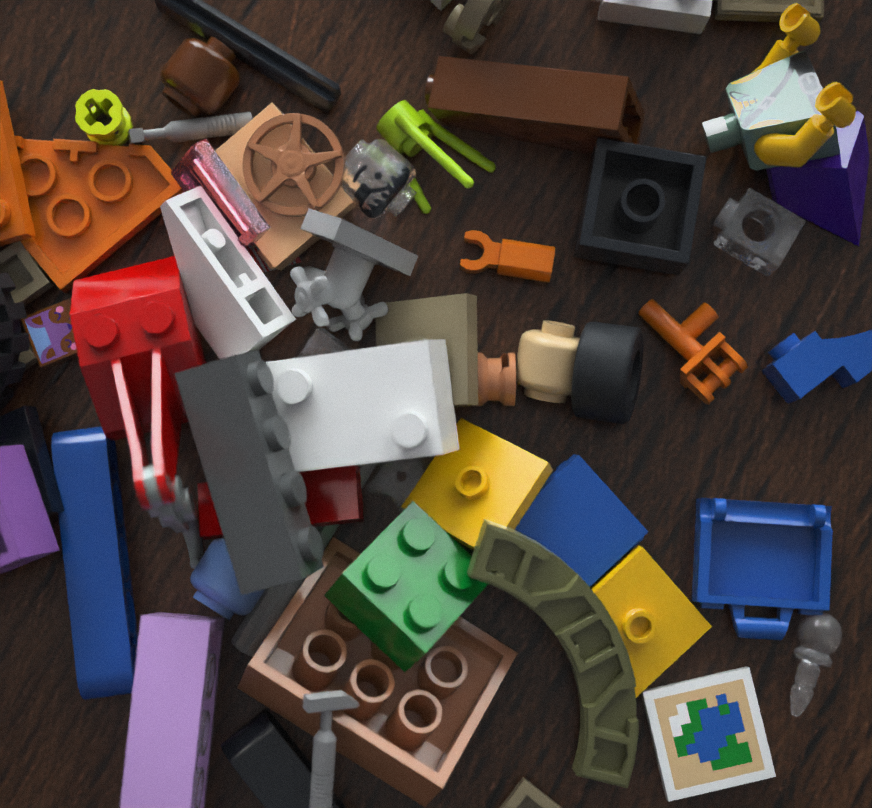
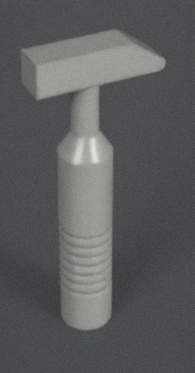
[128,111,252,145]
[303,690,359,808]

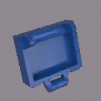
[515,454,648,587]
[692,498,833,641]

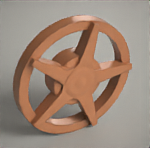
[242,113,345,217]

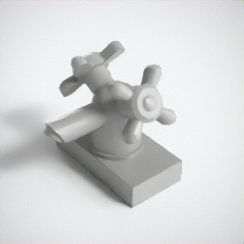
[290,208,418,341]

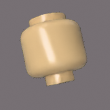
[516,320,580,403]

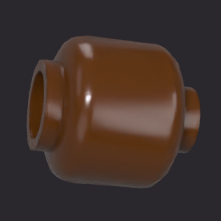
[161,37,240,118]

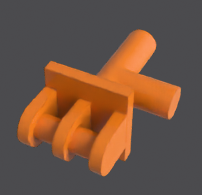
[638,299,748,405]

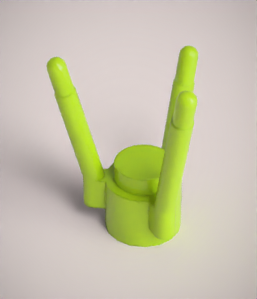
[376,100,496,214]

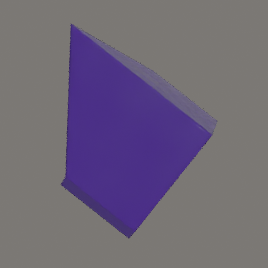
[766,111,870,246]

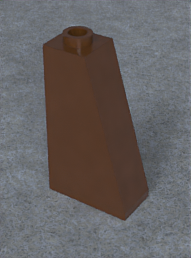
[425,56,645,155]

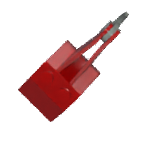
[70,256,207,569]

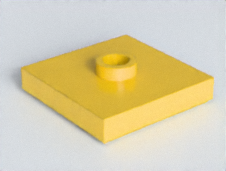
[401,418,553,551]
[591,545,712,698]

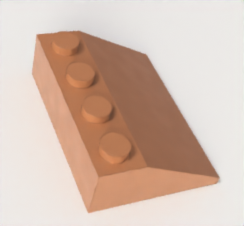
[237,537,518,807]

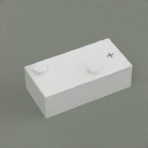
[266,339,460,472]

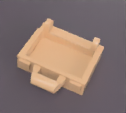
[194,103,358,271]

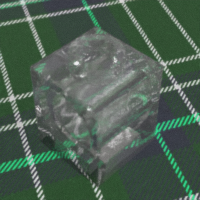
[713,188,806,277]

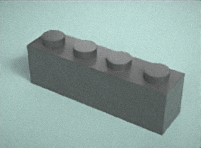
[175,350,324,595]

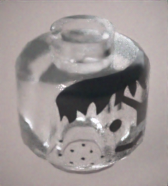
[341,139,417,219]

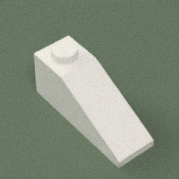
[160,186,296,359]

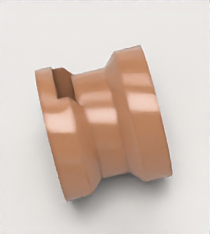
[471,352,516,407]

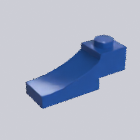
[761,330,872,404]

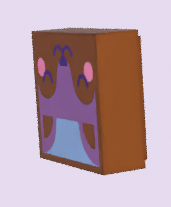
[21,298,78,370]

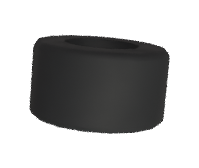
[571,322,643,424]

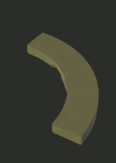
[467,519,639,789]

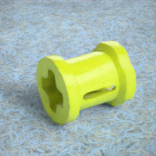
[75,89,133,146]

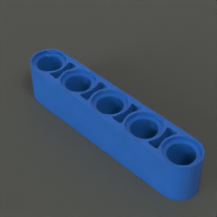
[51,426,138,700]

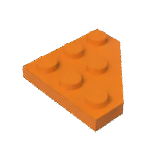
[15,136,188,293]

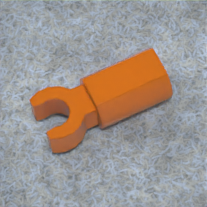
[460,230,555,283]

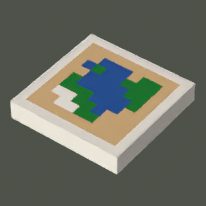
[641,666,776,802]

